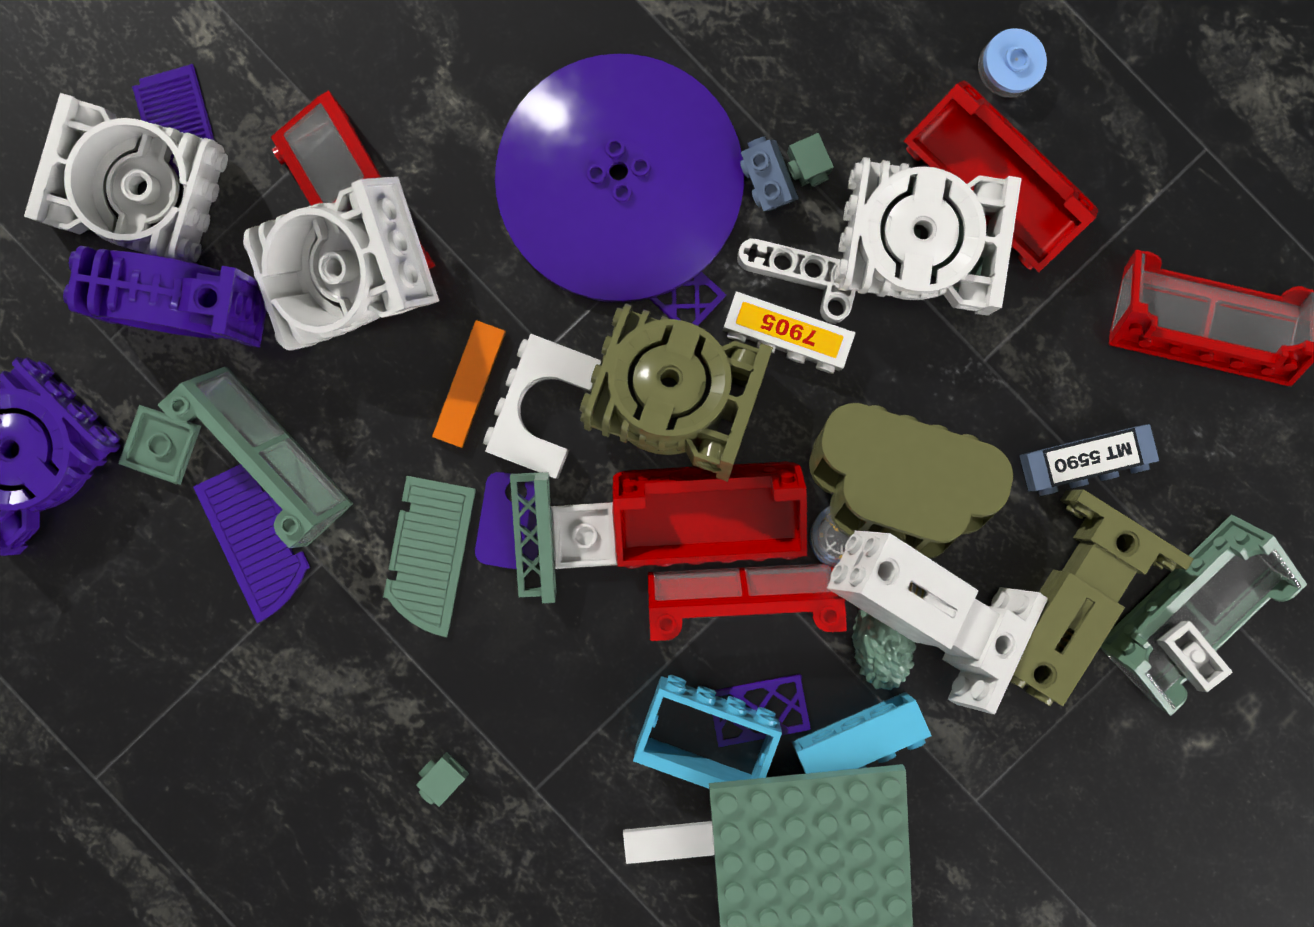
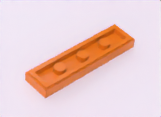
[432,320,506,448]

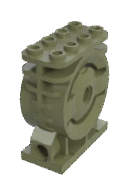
[580,303,773,482]

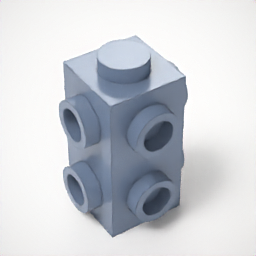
[740,136,799,211]

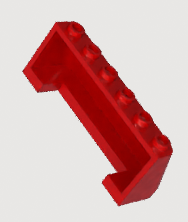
[904,80,1098,272]
[613,462,807,569]

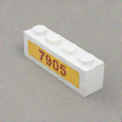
[722,291,855,374]

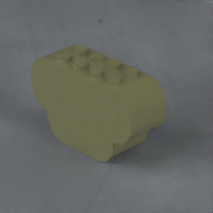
[809,403,1013,559]

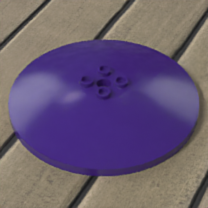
[495,54,744,303]

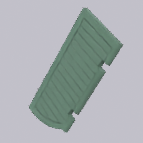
[383,476,476,637]

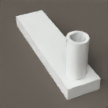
[623,821,714,864]

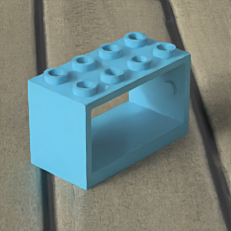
[633,675,782,789]

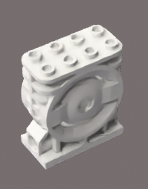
[24,93,228,263]
[834,157,1022,316]
[243,177,439,350]

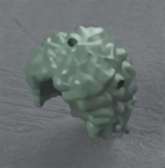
[852,610,916,690]

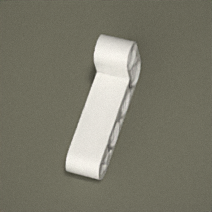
[737,239,856,324]

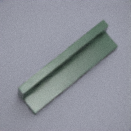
[510,472,557,603]

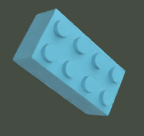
[791,692,932,774]

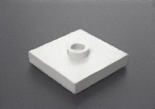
[551,502,617,569]

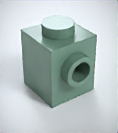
[787,133,834,187]
[416,752,469,807]

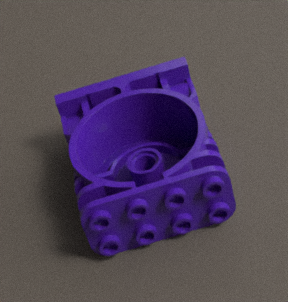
[63,246,266,348]
[0,357,121,556]

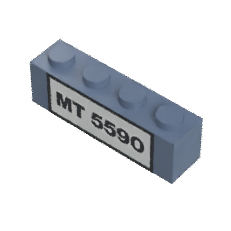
[1019,424,1159,496]

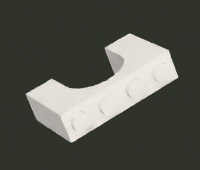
[483,334,602,479]

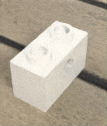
[1156,621,1233,692]

